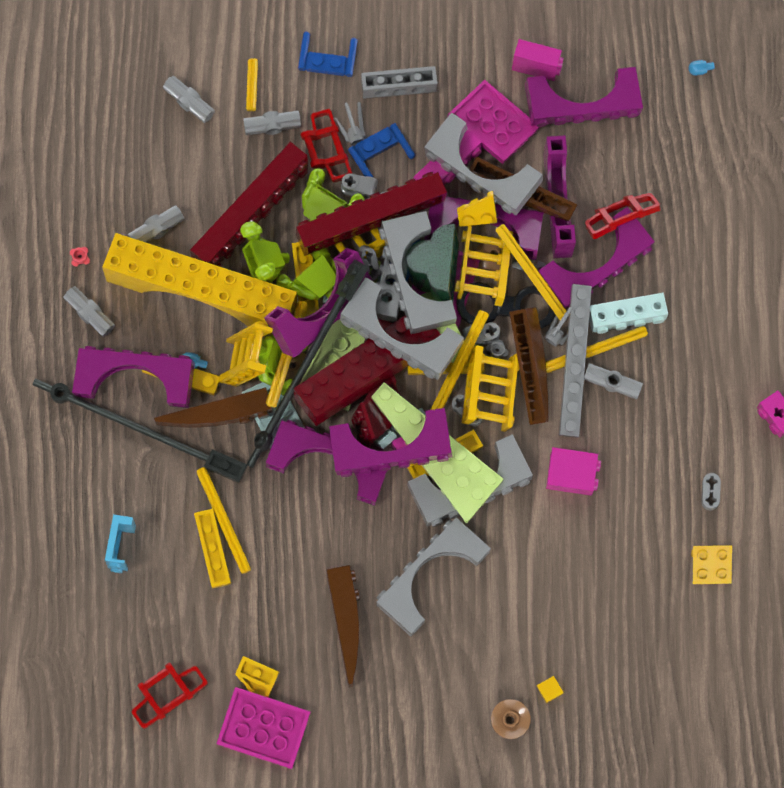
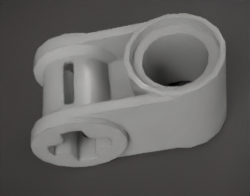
[341,174,378,200]
[462,322,500,346]

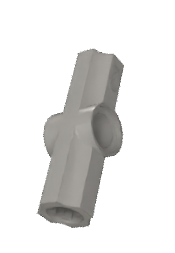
[163,75,215,123]
[243,110,301,135]
[128,205,185,243]
[63,286,115,337]
[584,363,643,399]

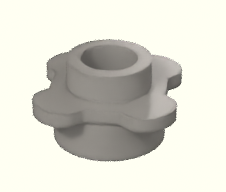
[486,340,508,358]

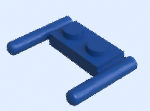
[298,32,358,77]
[348,123,416,178]

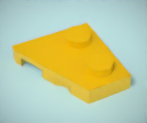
[457,191,497,227]
[235,656,280,698]

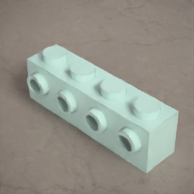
[589,293,668,334]

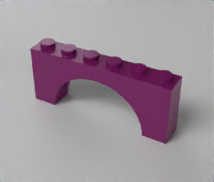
[524,67,643,127]
[543,135,576,259]
[424,197,544,260]
[539,207,655,309]
[264,248,372,357]
[72,346,195,408]
[329,408,453,477]
[266,420,387,506]

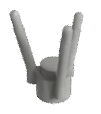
[334,102,366,145]
[544,307,590,347]

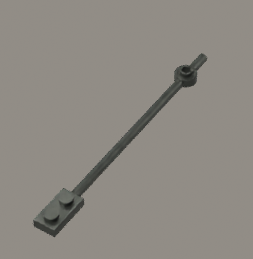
[247,259,369,468]
[33,378,247,483]

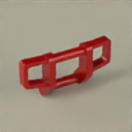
[300,109,352,183]
[585,193,661,239]
[131,662,208,729]

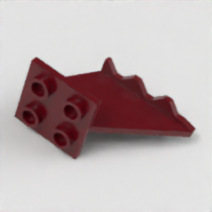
[351,375,401,448]

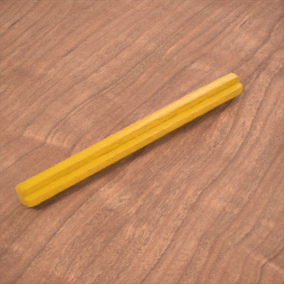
[495,224,567,320]
[266,301,308,408]
[430,310,489,410]
[546,326,648,373]
[197,467,251,574]

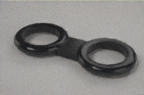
[456,282,555,329]

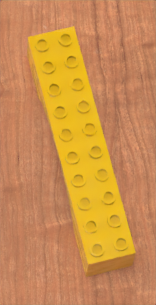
[102,233,297,335]

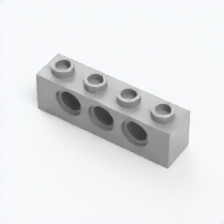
[361,66,437,99]
[376,246,411,322]

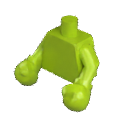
[302,168,365,221]
[240,221,290,283]
[276,248,336,300]
[258,335,309,396]

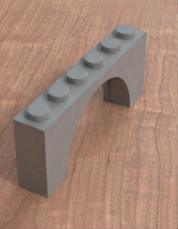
[424,113,543,215]
[379,211,457,334]
[340,278,464,380]
[407,434,533,527]
[376,518,491,637]

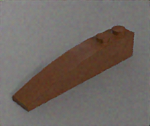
[470,157,578,222]
[509,307,548,425]
[154,387,273,428]
[326,565,360,687]

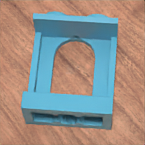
[105,514,136,573]

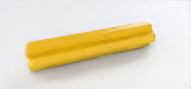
[246,58,258,112]

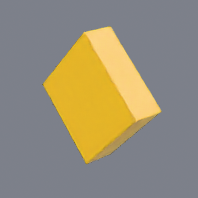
[536,676,564,703]

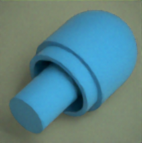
[688,60,715,76]
[183,352,208,369]

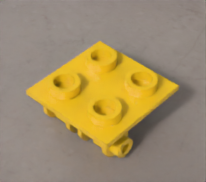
[691,545,732,584]

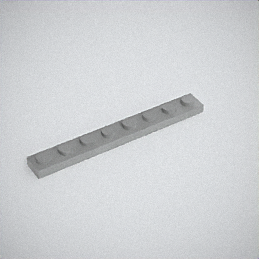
[559,284,592,438]

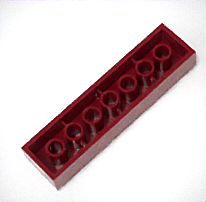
[190,141,308,267]
[296,172,447,256]
[293,315,441,426]

